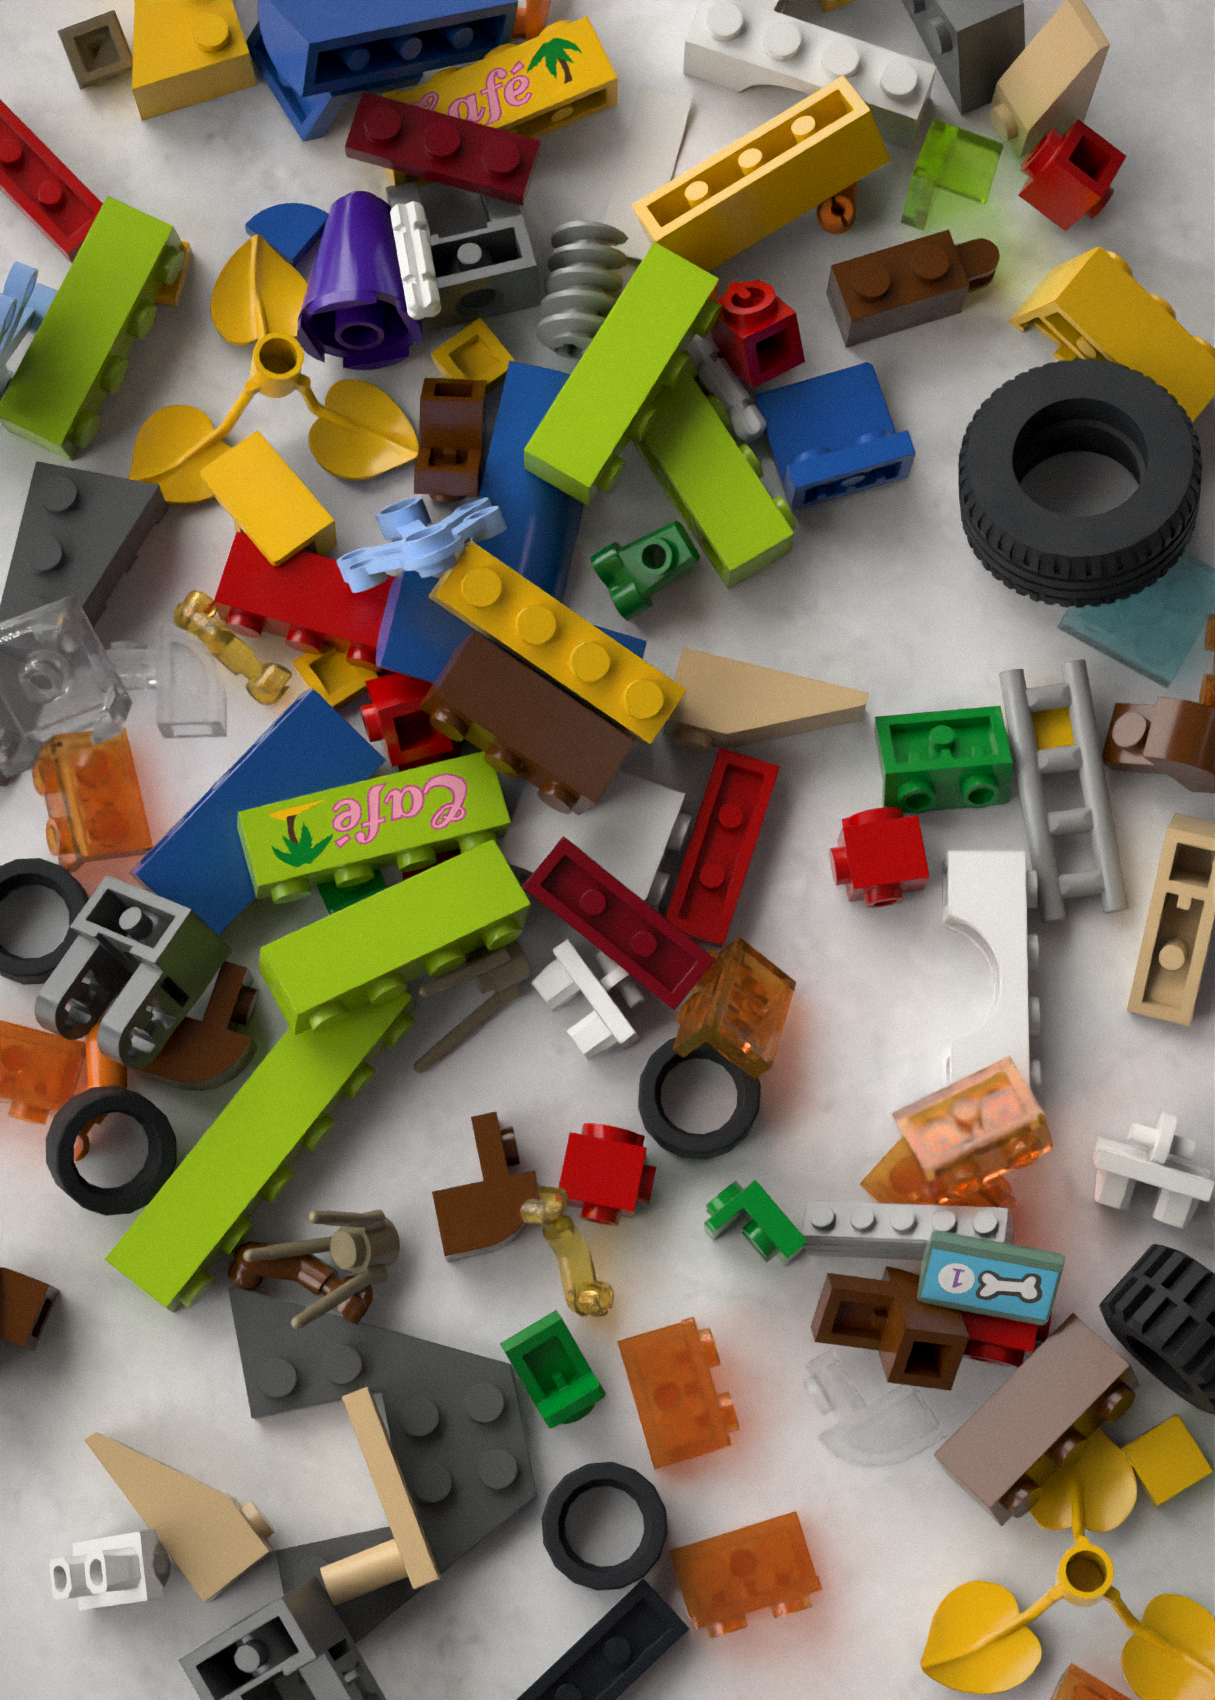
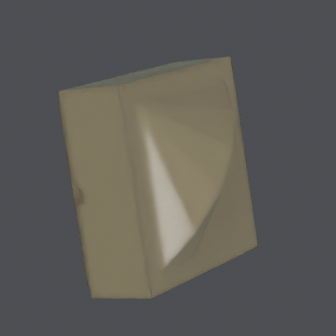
[57,10,133,90]

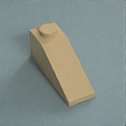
[989,0,1110,157]
[663,647,869,753]
[1127,813,1215,1026]
[84,1432,275,1602]

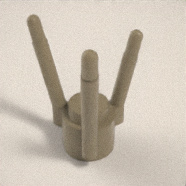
[414,939,532,1073]
[243,1210,400,1329]

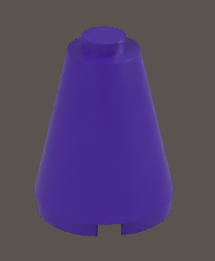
[297,191,422,370]

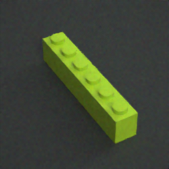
[104,991,417,1313]

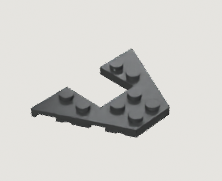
[228,1287,537,1685]

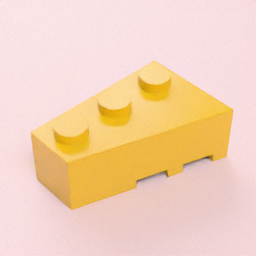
[132,0,257,120]
[1008,246,1215,423]

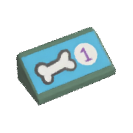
[917,1230,1065,1325]

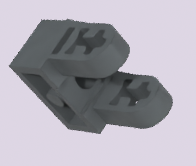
[386,180,541,333]
[35,874,232,1069]
[178,1575,386,1700]

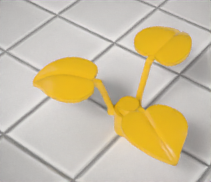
[128,234,419,505]
[920,1427,1215,1700]

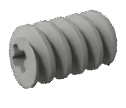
[537,220,629,360]

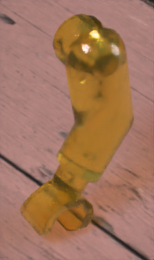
[173,590,292,706]
[520,1185,614,1317]

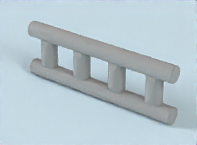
[999,659,1129,923]

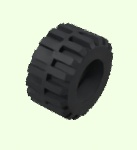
[1099,1244,1215,1415]

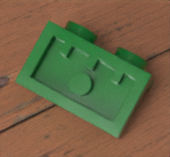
[874,706,1013,814]
[704,1180,808,1266]

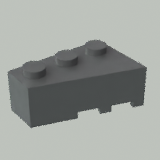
[902,0,1025,115]
[0,461,169,672]

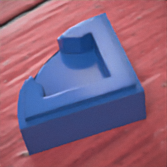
[245,203,328,268]

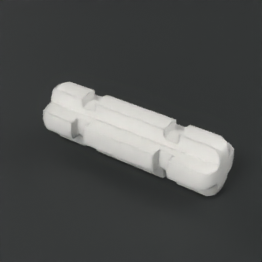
[390,201,441,320]
[686,335,767,445]

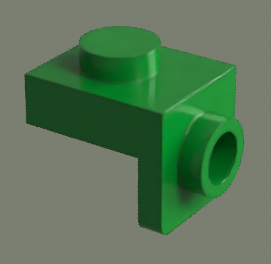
[500,1310,606,1428]

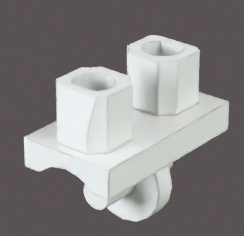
[532,939,646,1060]
[1092,1112,1215,1229]
[50,1529,171,1611]

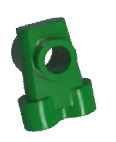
[590,520,700,621]

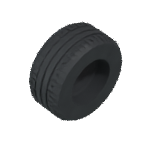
[958,359,1203,608]

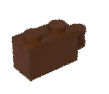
[826,229,1000,348]

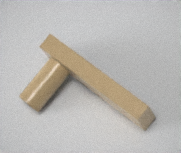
[320,1387,442,1606]

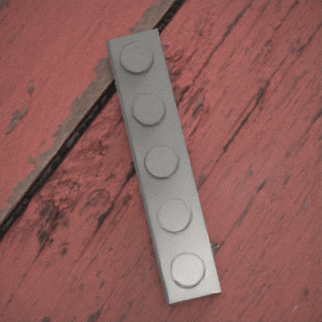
[801,1201,1015,1260]

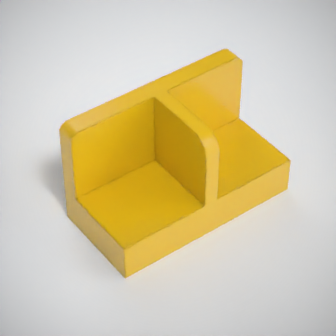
[200,430,337,566]

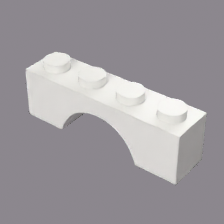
[683,0,937,150]
[942,850,1041,1116]

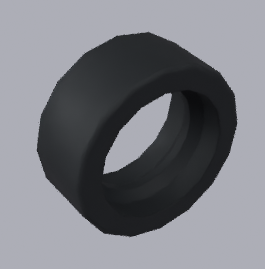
[0,858,89,985]
[638,1032,761,1160]
[46,1086,177,1216]
[541,1462,668,1591]

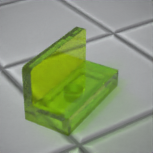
[901,119,1004,231]

